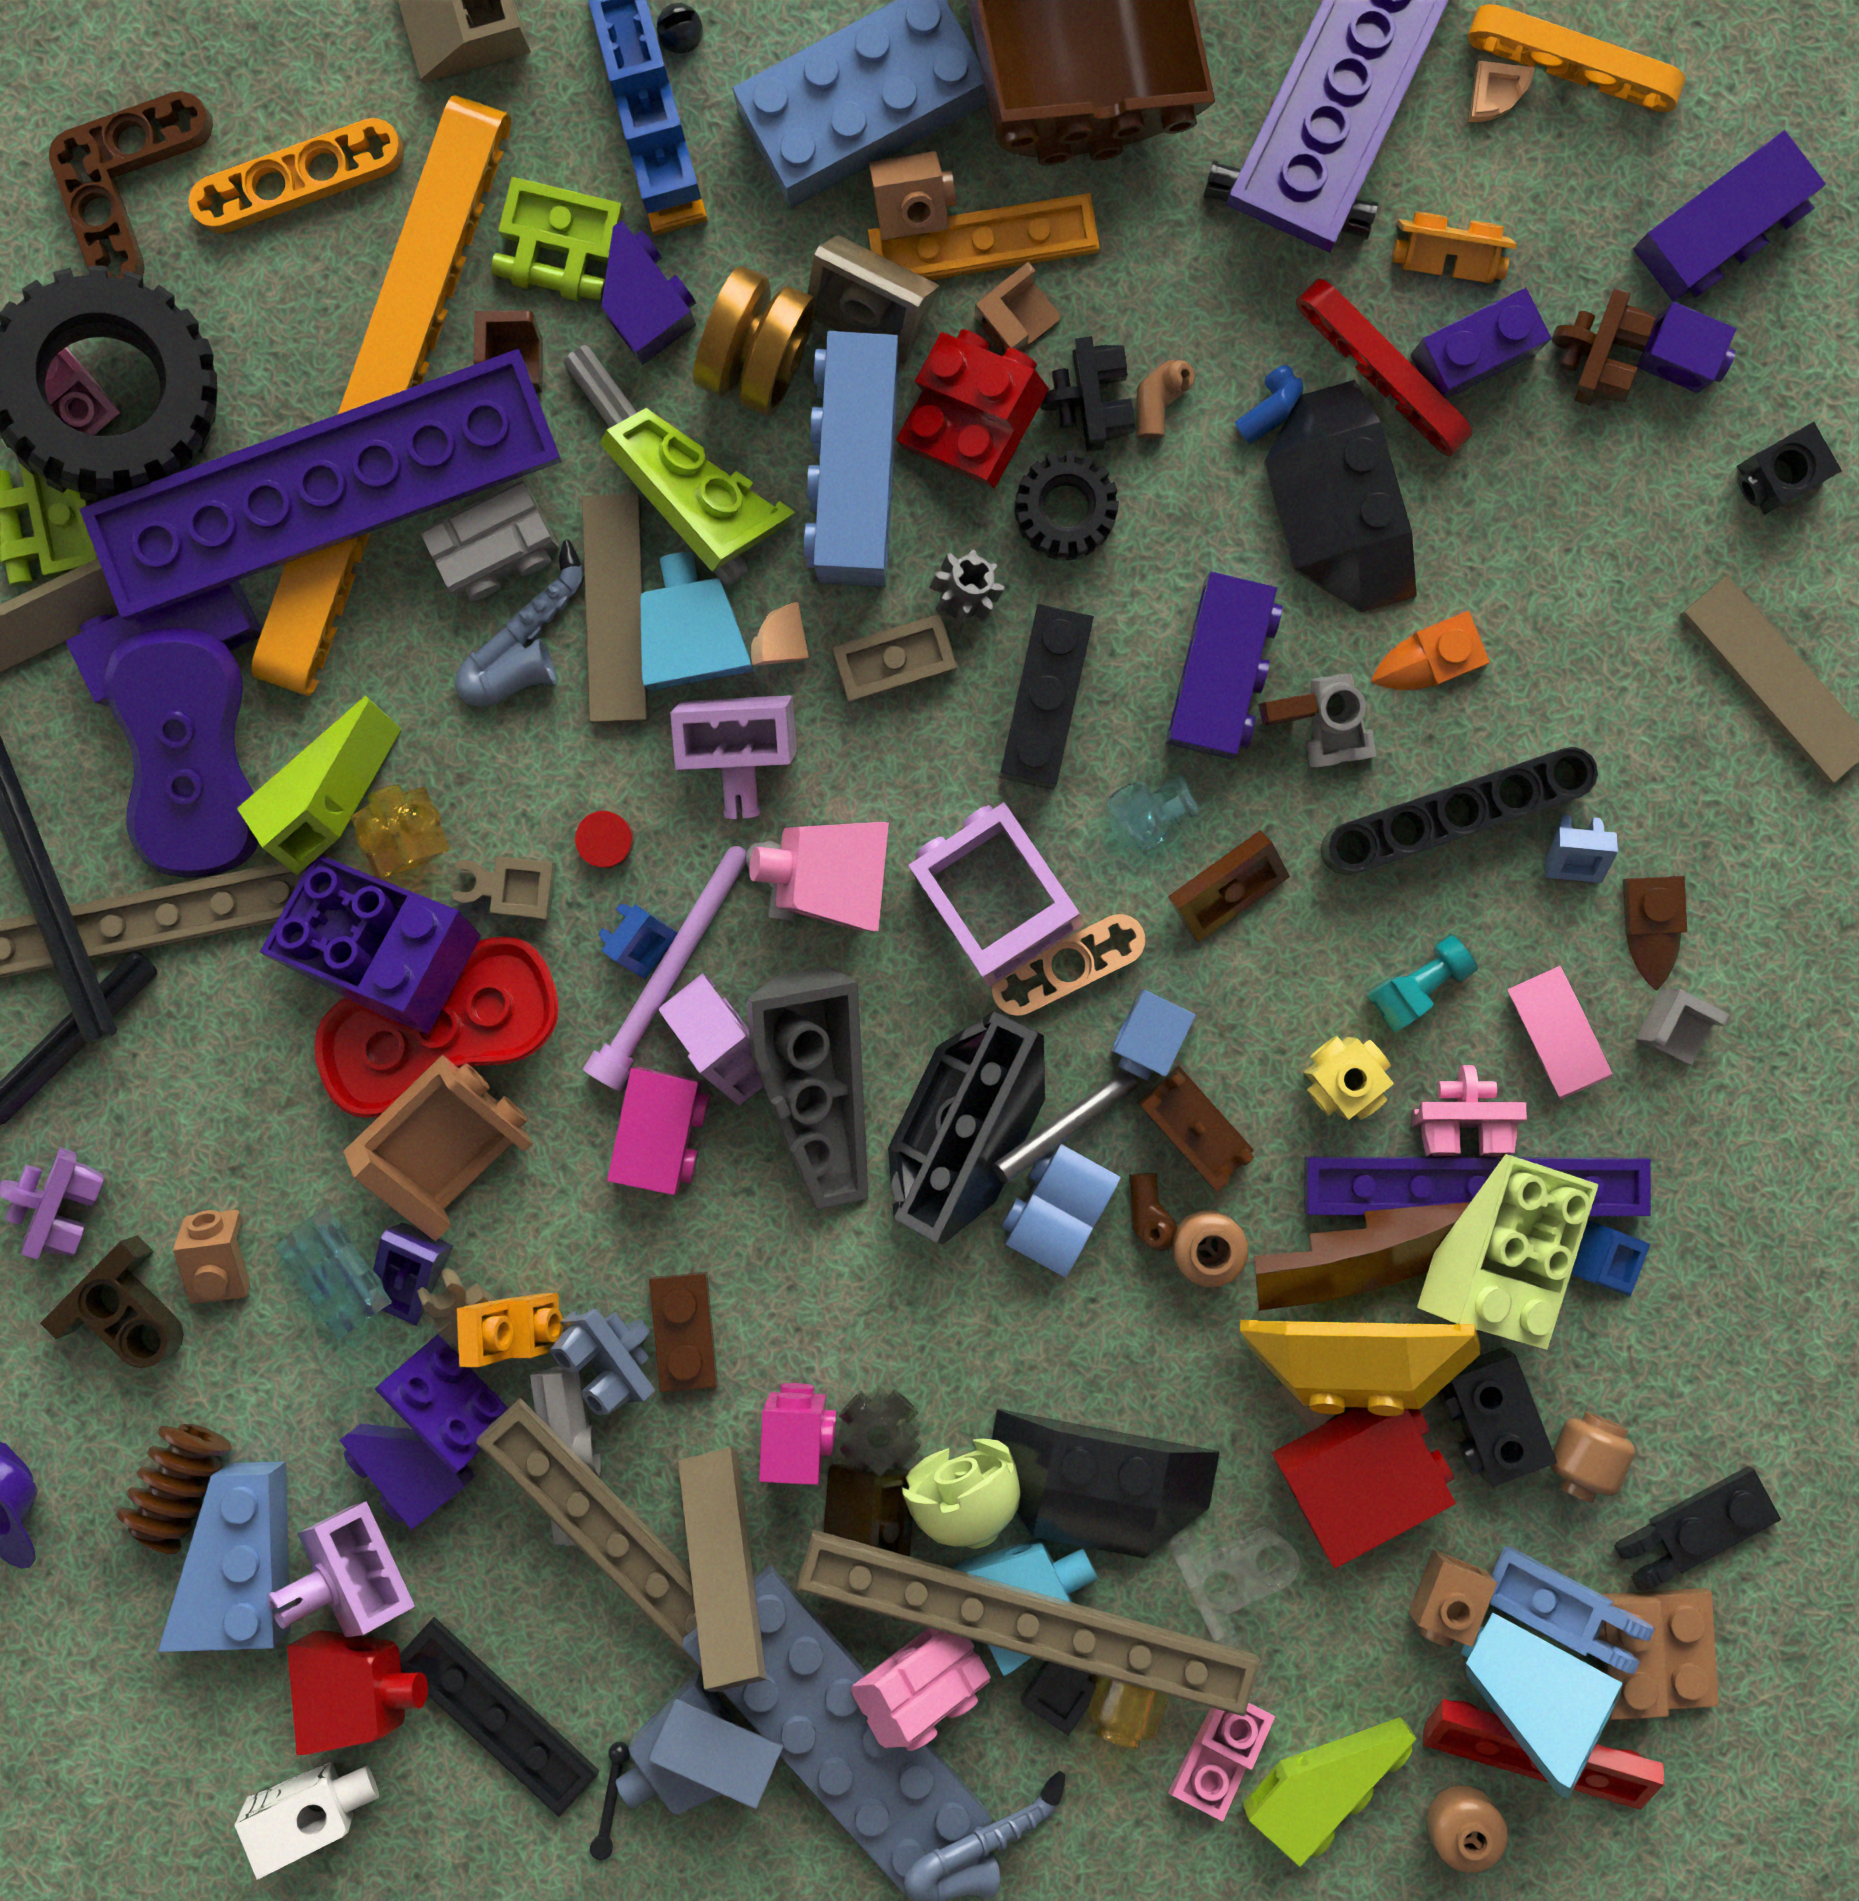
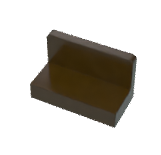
[824,1464,913,1557]

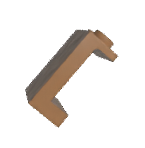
[343,1055,533,1241]

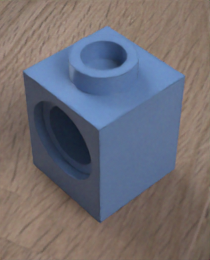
[1111,989,1196,1081]

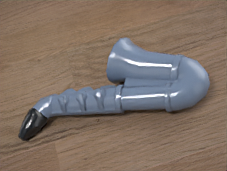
[455,540,583,707]
[904,1771,1065,1901]

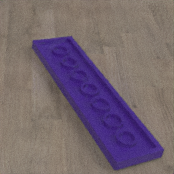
[79,349,562,621]

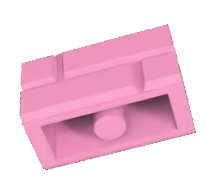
[850,1628,991,1751]

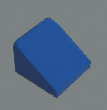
[1571,1220,1650,1297]

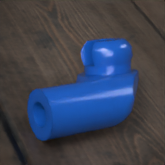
[1235,365,1304,445]

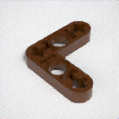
[49,91,213,279]

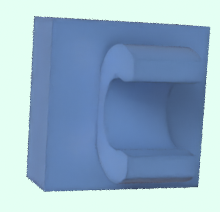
[1545,815,1618,883]

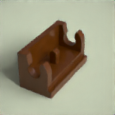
[1136,1065,1254,1192]

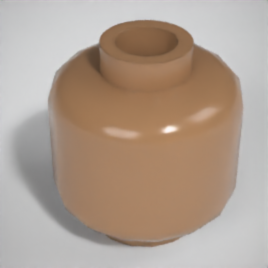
[1171,1210,1248,1287]
[1550,1411,1635,1503]
[1426,1785,1508,1873]

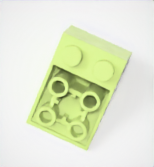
[1417,1154,1599,1350]

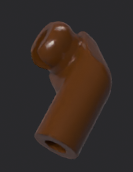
[1129,1173,1177,1251]

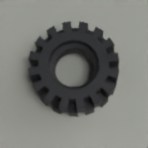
[1015,451,1119,560]

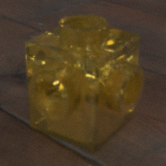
[350,784,451,879]

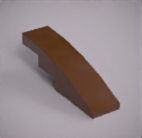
[1254,1202,1470,1311]

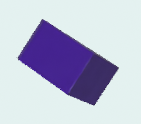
[365,1222,454,1326]

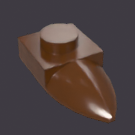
[1623,876,1687,990]

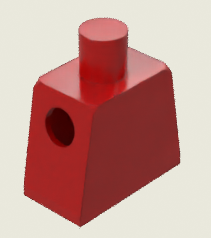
[287,1630,428,1755]

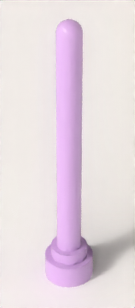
[583,846,747,1092]

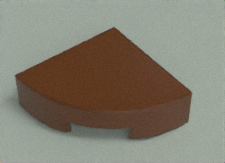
[1258,693,1319,726]

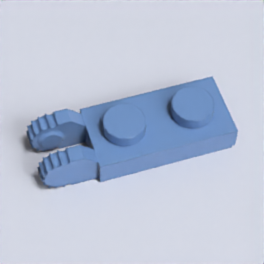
[1489,1546,1655,1674]

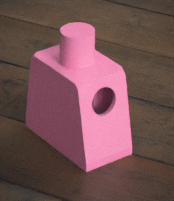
[749,822,889,931]

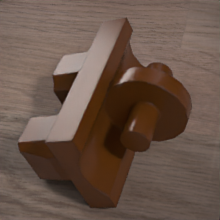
[1551,288,1656,407]

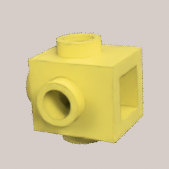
[1304,1036,1394,1120]

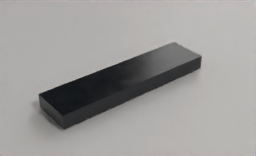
[400,1617,600,1817]

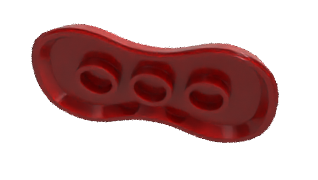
[314,936,559,1118]

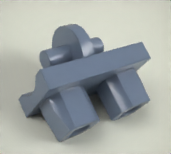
[550,1309,655,1415]

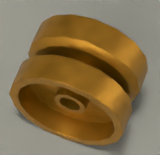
[692,266,817,417]

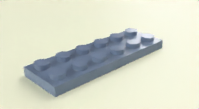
[683,1565,992,1894]

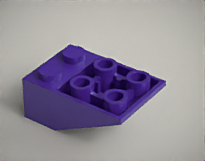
[260,855,481,1035]

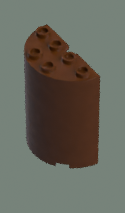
[967,0,1215,166]

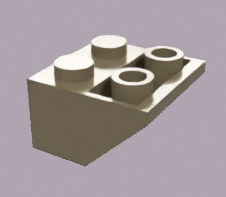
[398,0,531,84]

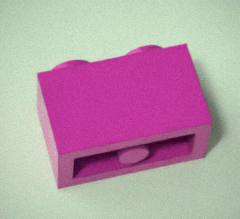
[607,1066,710,1195]

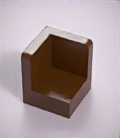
[474,310,543,393]

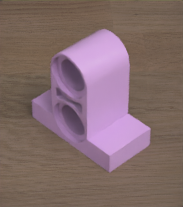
[659,973,763,1106]

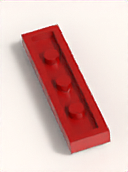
[1422,1699,1664,1810]

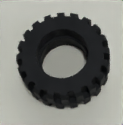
[0,266,218,502]

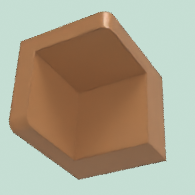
[975,262,1060,354]

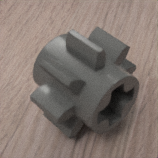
[929,550,1004,625]

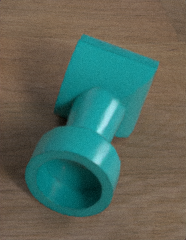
[1367,934,1478,1032]

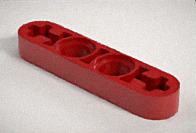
[1296,278,1473,457]

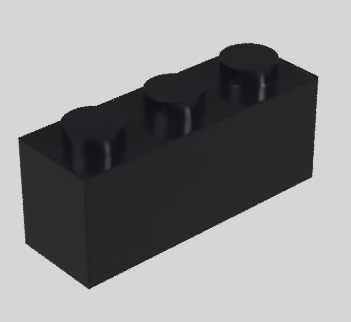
[999,604,1094,790]

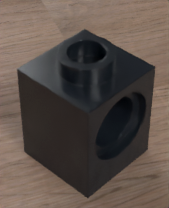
[1737,421,1842,515]

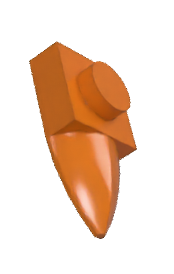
[1371,611,1490,690]

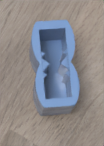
[1000,1144,1121,1278]

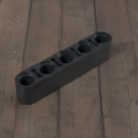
[1320,747,1598,875]

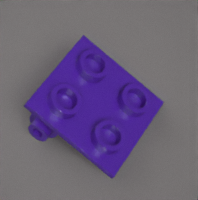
[375,1334,509,1474]

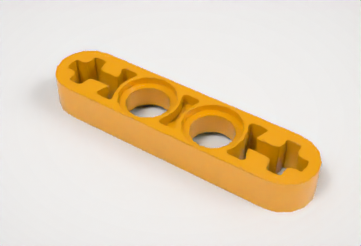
[1467,4,1686,112]
[188,118,404,234]

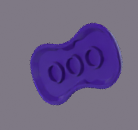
[104,628,259,878]

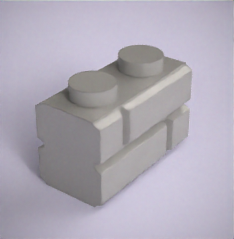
[420,480,560,601]

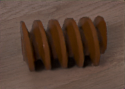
[116,1424,232,1554]

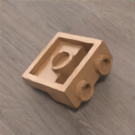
[1597,1588,1719,1720]

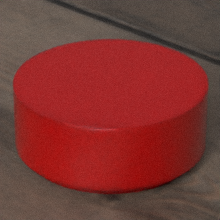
[575,811,634,868]

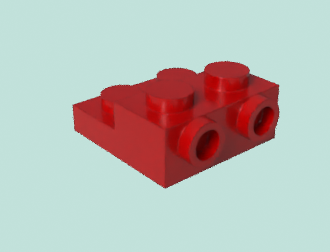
[895,329,1049,489]

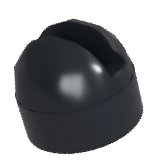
[657,2,703,54]

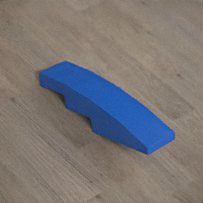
[588,0,702,214]

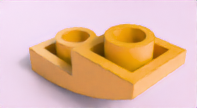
[457,1293,563,1367]

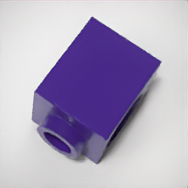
[1636,301,1737,394]

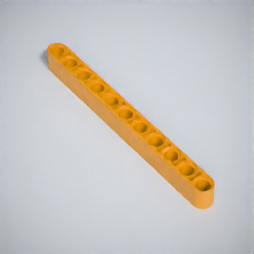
[251,94,511,696]

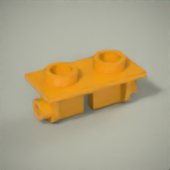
[1392,212,1517,284]

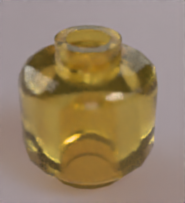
[1088,1676,1170,1749]

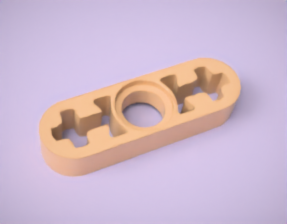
[992,914,1145,1016]

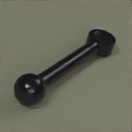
[590,1741,630,1860]

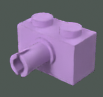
[670,695,797,819]
[267,1501,415,1637]

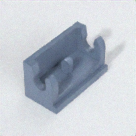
[648,1697,783,1809]

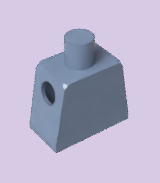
[616,1671,738,1815]

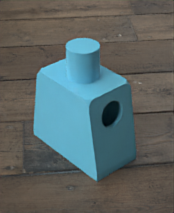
[640,552,754,692]
[954,1538,1099,1676]

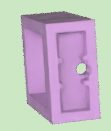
[908,802,1084,988]

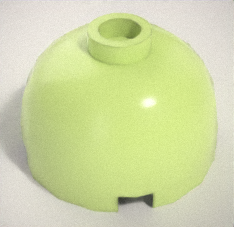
[903,1438,1020,1549]

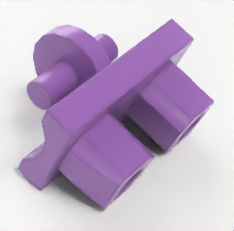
[0,1147,104,1259]

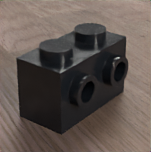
[1438,1347,1557,1487]

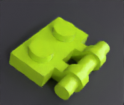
[491,177,625,302]
[0,464,98,587]

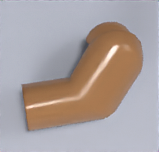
[1137,360,1195,439]

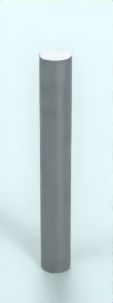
[993,1070,1137,1183]

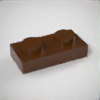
[1168,830,1290,943]
[649,1272,718,1392]

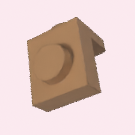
[173,1210,250,1304]

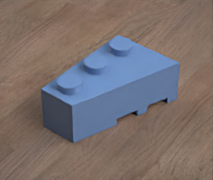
[158,1462,291,1652]

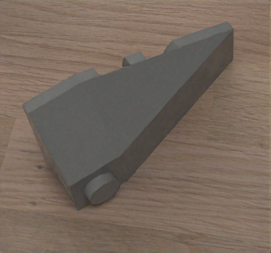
[747,966,869,1210]

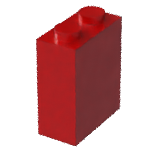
[1271,1407,1456,1569]

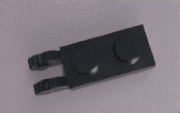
[1614,1466,1782,1591]

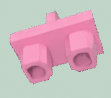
[1412,1065,1527,1157]

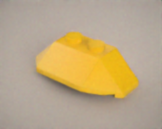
[1240,1320,1481,1416]

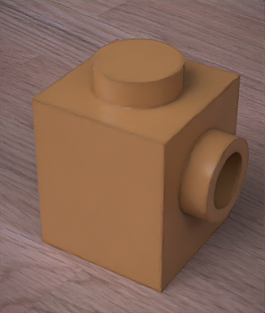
[869,151,957,240]
[1408,1549,1497,1648]

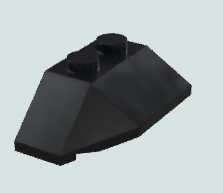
[1263,380,1417,613]
[888,1011,1045,1245]
[991,1409,1220,1558]

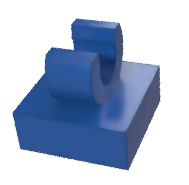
[599,904,677,979]

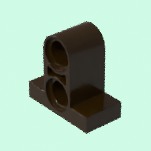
[40,1235,184,1368]

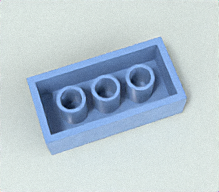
[732,0,988,209]
[804,331,899,587]

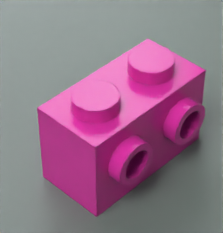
[759,1383,836,1485]

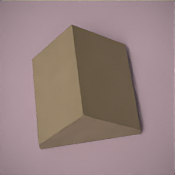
[807,235,940,364]

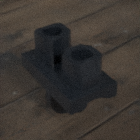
[1040,336,1135,452]

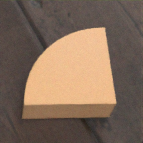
[1468,61,1535,122]
[751,602,809,665]

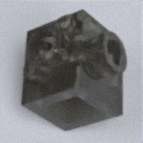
[838,1384,920,1477]

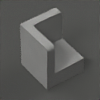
[1636,989,1731,1066]

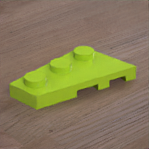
[599,408,796,572]

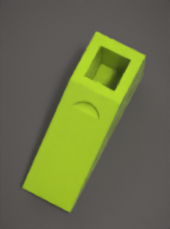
[237,695,401,875]
[1242,1717,1417,1867]

